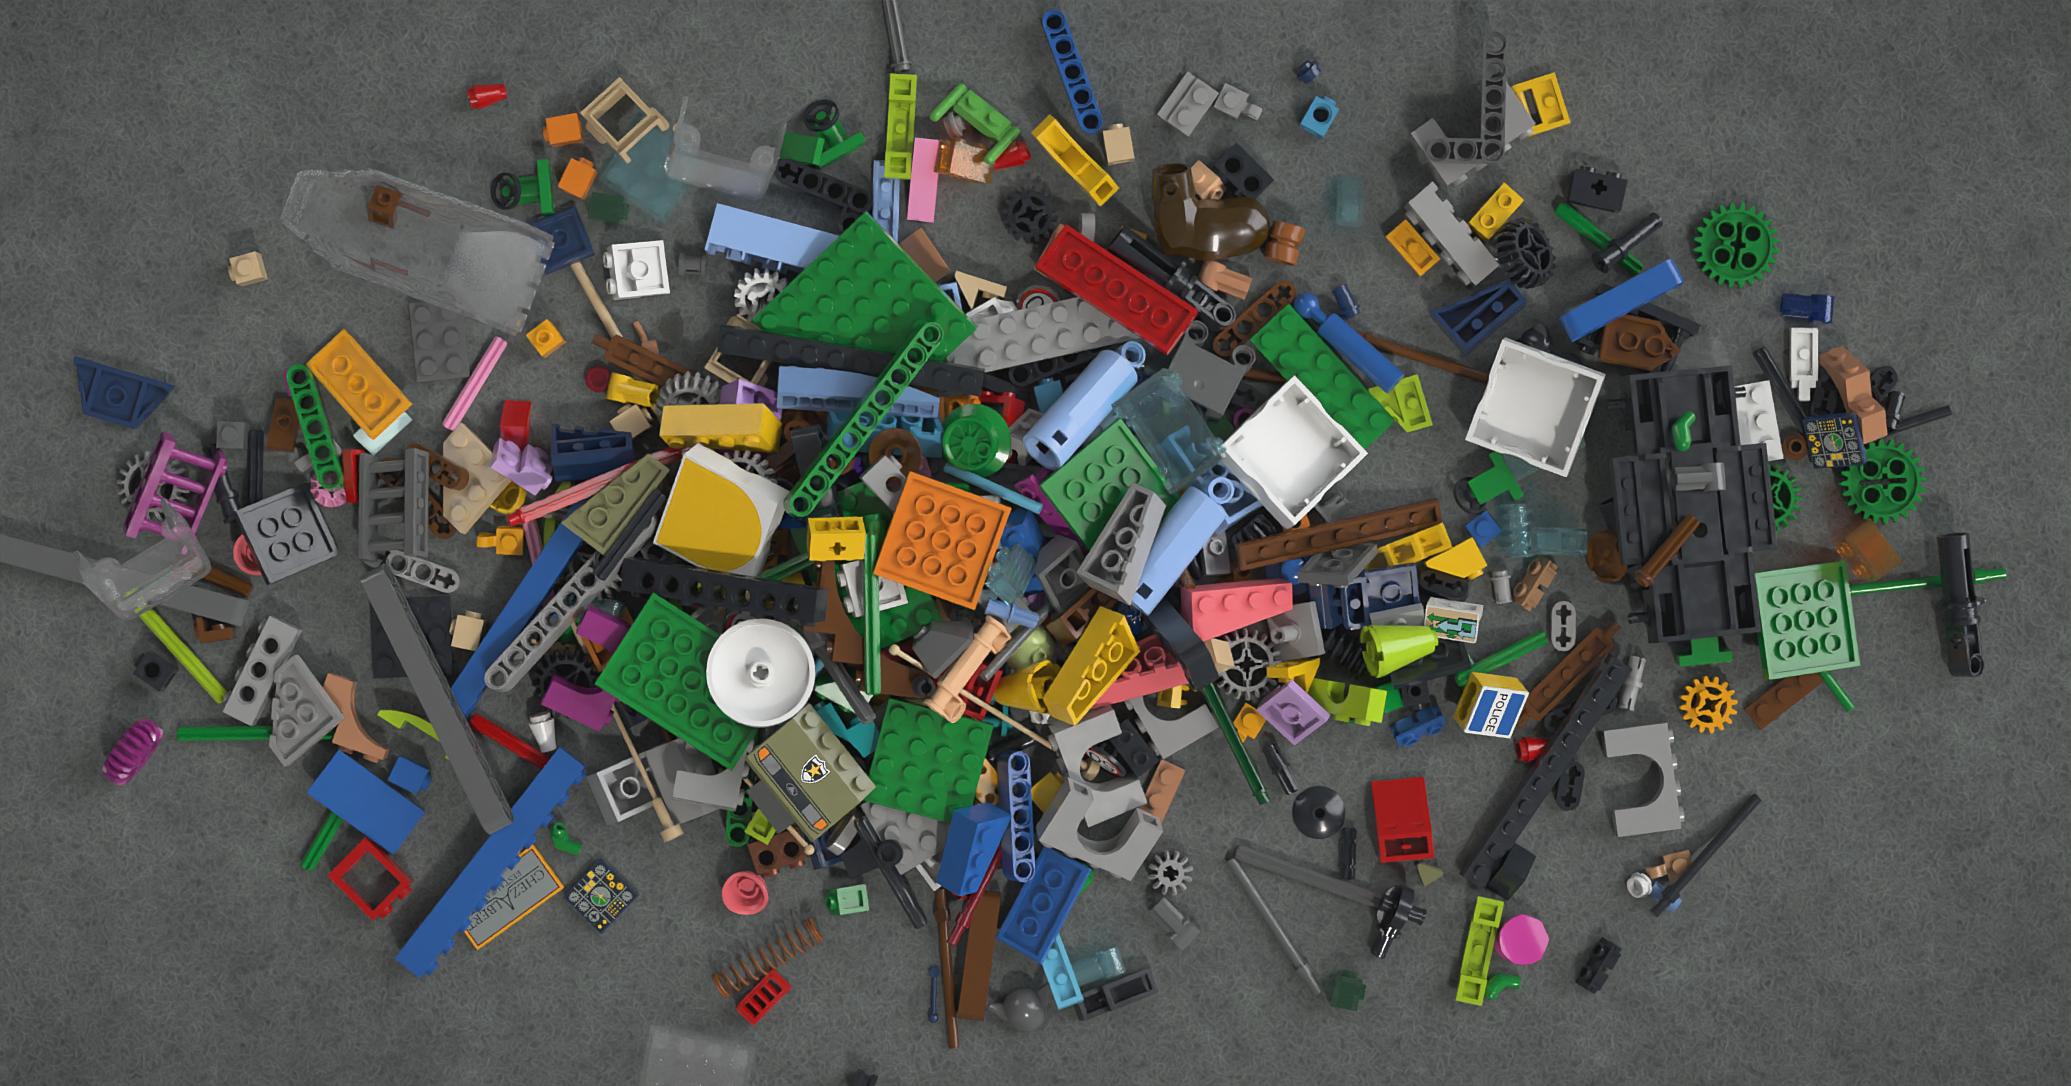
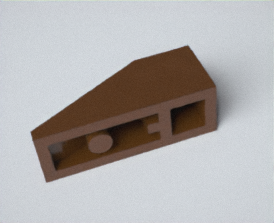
[1046,588,1118,647]

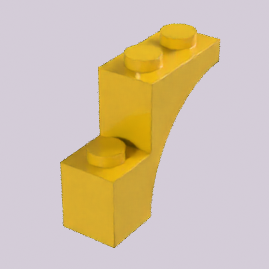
[1031,114,1119,207]

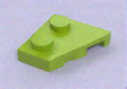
[1368,374,1433,433]

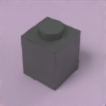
[216,421,250,450]

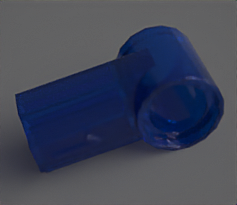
[1780,293,1835,324]

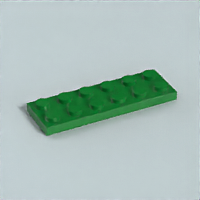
[1249,304,1395,450]

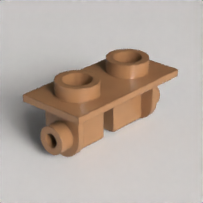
[1512,555,1558,612]

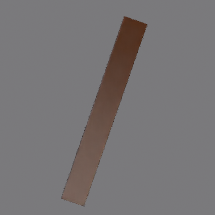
[1235,498,1442,571]

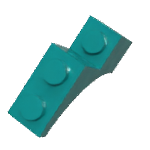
[812,700,880,758]

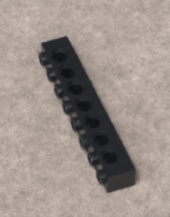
[621,557,829,627]

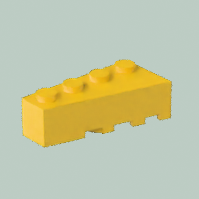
[660,403,782,454]
[1043,606,1140,726]

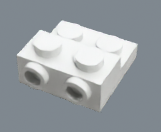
[603,240,670,300]
[836,559,908,617]

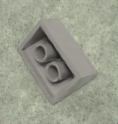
[644,738,719,825]

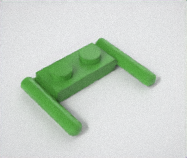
[929,83,1020,165]

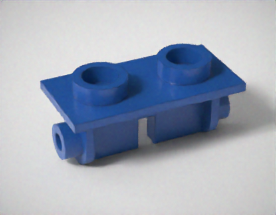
[1389,705,1446,747]

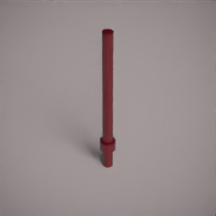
[946,810,1019,947]

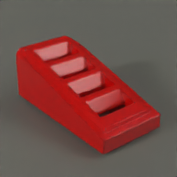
[735,969,792,1026]

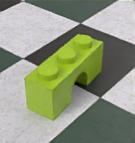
[1307,678,1387,726]

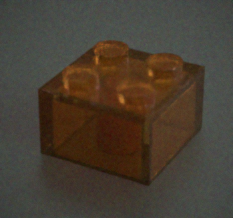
[1834,519,1903,581]

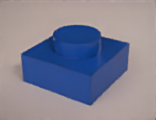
[1464,510,1502,548]

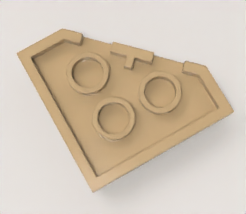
[443,422,511,534]

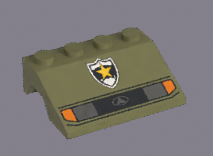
[744,703,876,842]

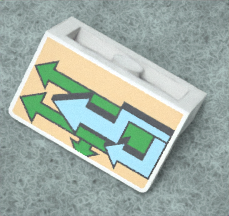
[1424,597,1483,643]

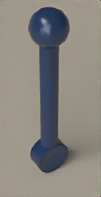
[928,967,940,1023]

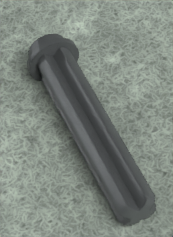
[882,0,912,73]

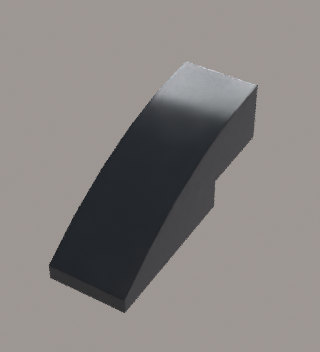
[1073,967,1159,1021]

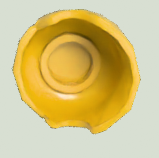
[490,481,527,514]

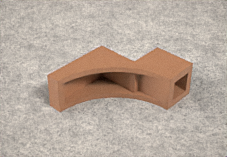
[1819,346,1887,444]
[323,673,390,763]

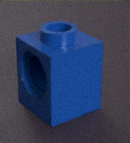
[388,755,433,794]

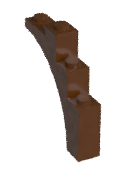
[797,560,928,698]

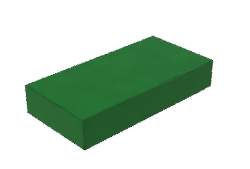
[774,132,825,165]

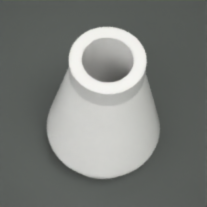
[528,711,557,752]

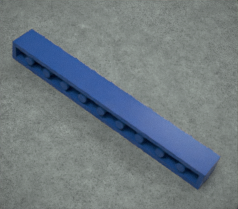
[395,746,587,978]

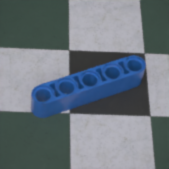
[1042,9,1103,136]
[1559,258,1685,342]
[997,750,1035,882]

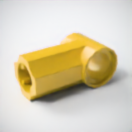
[605,373,660,408]

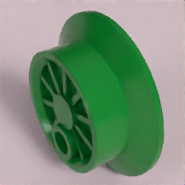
[942,404,1011,478]

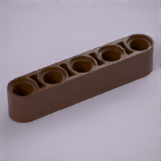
[957,890,1001,1022]

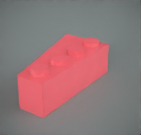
[1180,578,1293,642]
[1090,634,1188,710]

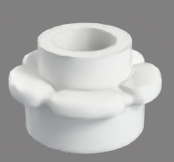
[1627,872,1652,898]

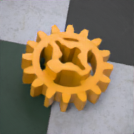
[1678,676,1738,734]

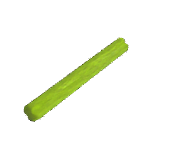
[132,599,227,703]

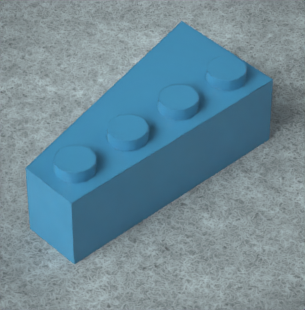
[826,411,944,458]

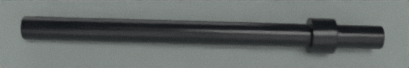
[1649,794,1761,917]

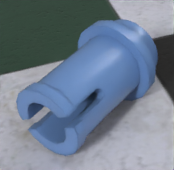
[1647,881,1682,913]

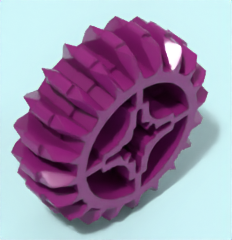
[102,718,163,786]

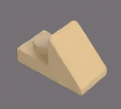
[955,271,1007,311]

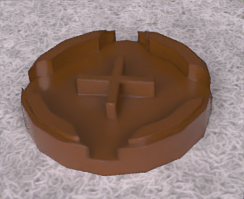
[1585,530,1627,583]

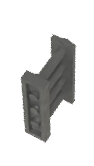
[357,448,429,562]

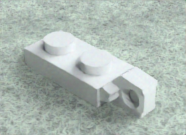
[1789,328,1818,402]

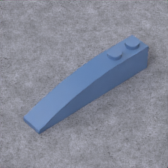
[777,366,940,418]

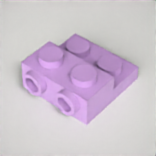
[491,438,553,496]
[1256,679,1330,745]

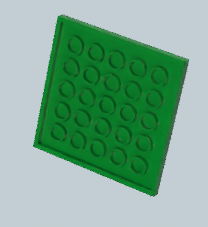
[752,211,978,388]

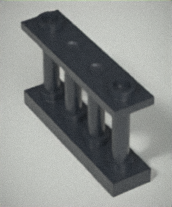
[1575,283,1701,374]

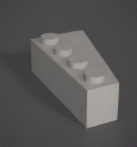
[1404,181,1499,287]
[1076,482,1166,606]

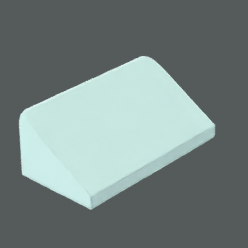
[353,412,412,456]

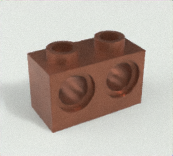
[748,827,810,878]

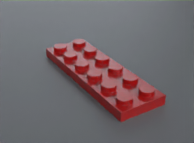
[1035,224,1198,355]

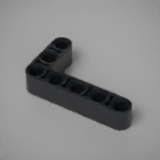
[1009,341,1130,388]

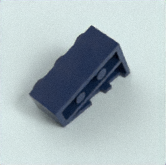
[1430,280,1527,357]
[551,424,636,482]

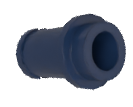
[1332,284,1360,320]

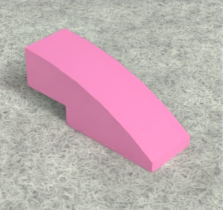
[907,138,942,223]

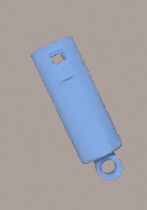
[1023,341,1146,470]
[1131,475,1234,616]

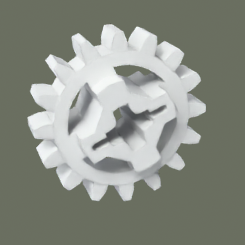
[734,268,787,322]

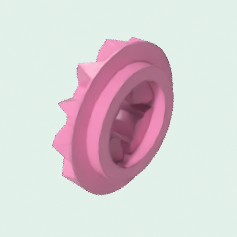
[310,468,346,507]

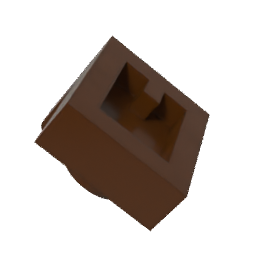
[368,185,401,229]
[193,616,237,644]

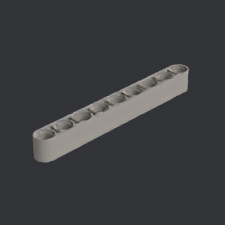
[484,514,660,692]

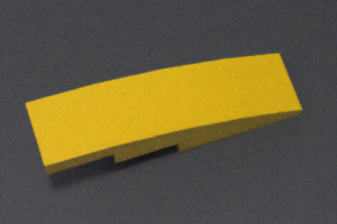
[1363,523,1452,570]

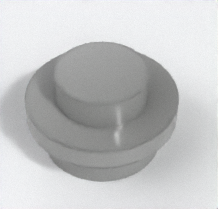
[943,111,966,137]

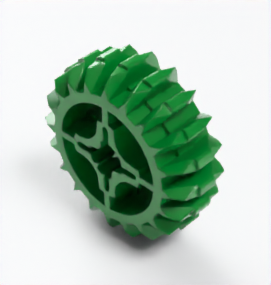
[1768,462,1803,533]

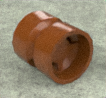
[1263,221,1306,266]

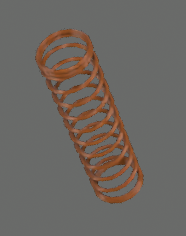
[711,917,823,999]

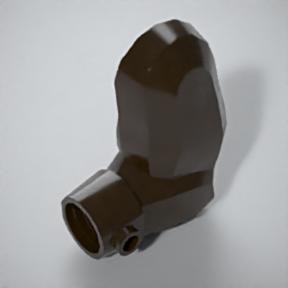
[1151,163,1270,261]

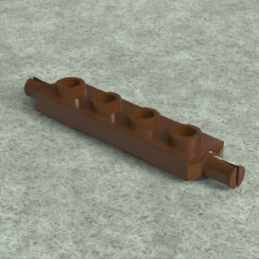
[591,333,712,403]
[1516,620,1622,729]

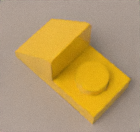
[1266,658,1320,693]

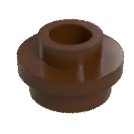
[1781,434,1809,460]

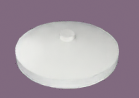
[706,619,815,727]

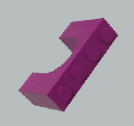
[541,604,632,731]

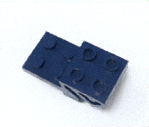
[1306,562,1420,630]

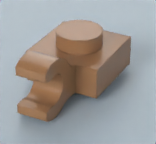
[1645,850,1692,882]

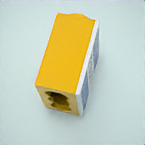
[1453,672,1529,738]

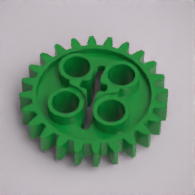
[1692,202,1780,289]
[1838,438,1927,525]

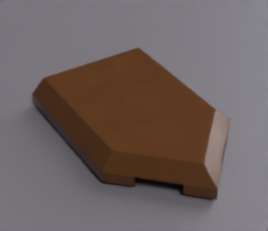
[1598,314,1681,372]

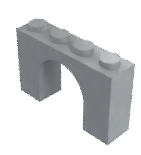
[1411,72,1536,187]
[1124,696,1219,759]
[1047,705,1147,827]
[1600,722,1685,837]
[672,737,755,811]
[1036,777,1163,881]

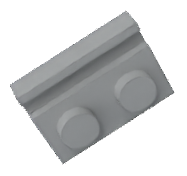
[1157,72,1219,137]

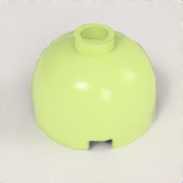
[1006,624,1055,671]

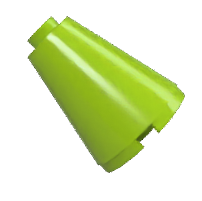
[1360,625,1438,678]

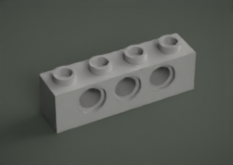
[222,616,302,726]

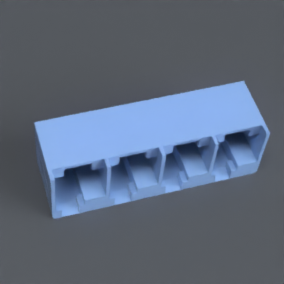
[705,203,839,275]

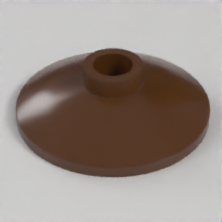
[869,428,922,482]

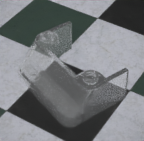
[663,96,787,200]
[73,498,211,620]

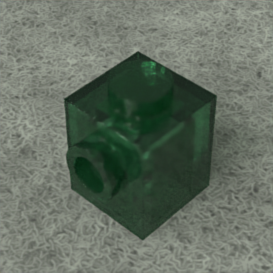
[588,192,630,226]
[1329,969,1366,1011]

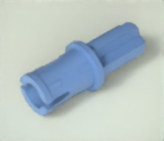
[984,597,1039,628]

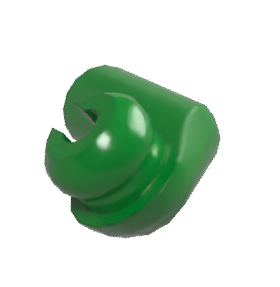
[1671,411,1696,451]
[549,822,582,857]
[1484,973,1521,1000]

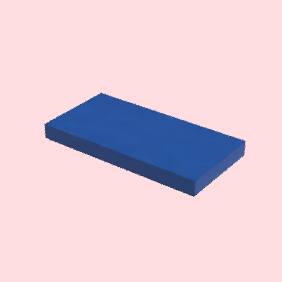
[306,749,425,854]
[995,846,1092,964]

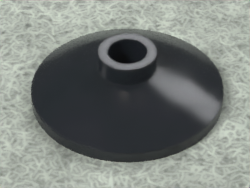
[1292,786,1345,839]

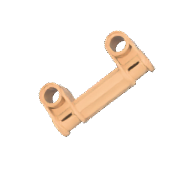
[923,615,1013,723]

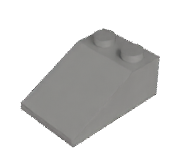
[586,742,665,825]

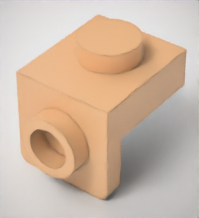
[1191,160,1227,200]

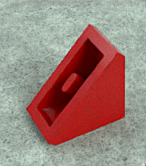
[500,400,532,451]

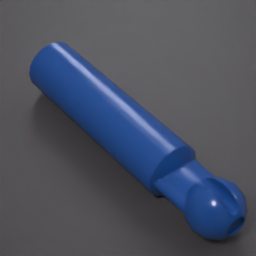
[1294,293,1405,394]

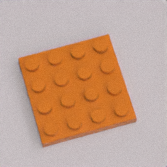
[873,471,1011,610]

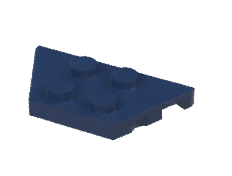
[74,356,175,429]

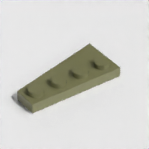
[561,453,670,555]

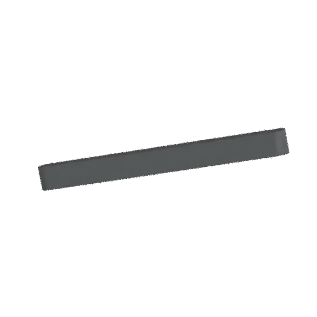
[0,533,250,626]
[360,563,514,835]

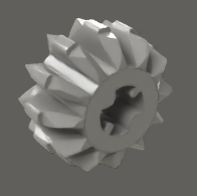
[1148,850,1193,895]

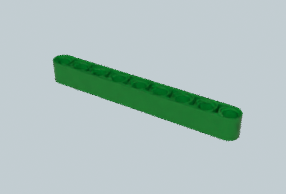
[783,322,944,517]

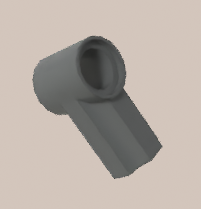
[1670,463,1726,491]
[1148,896,1201,951]

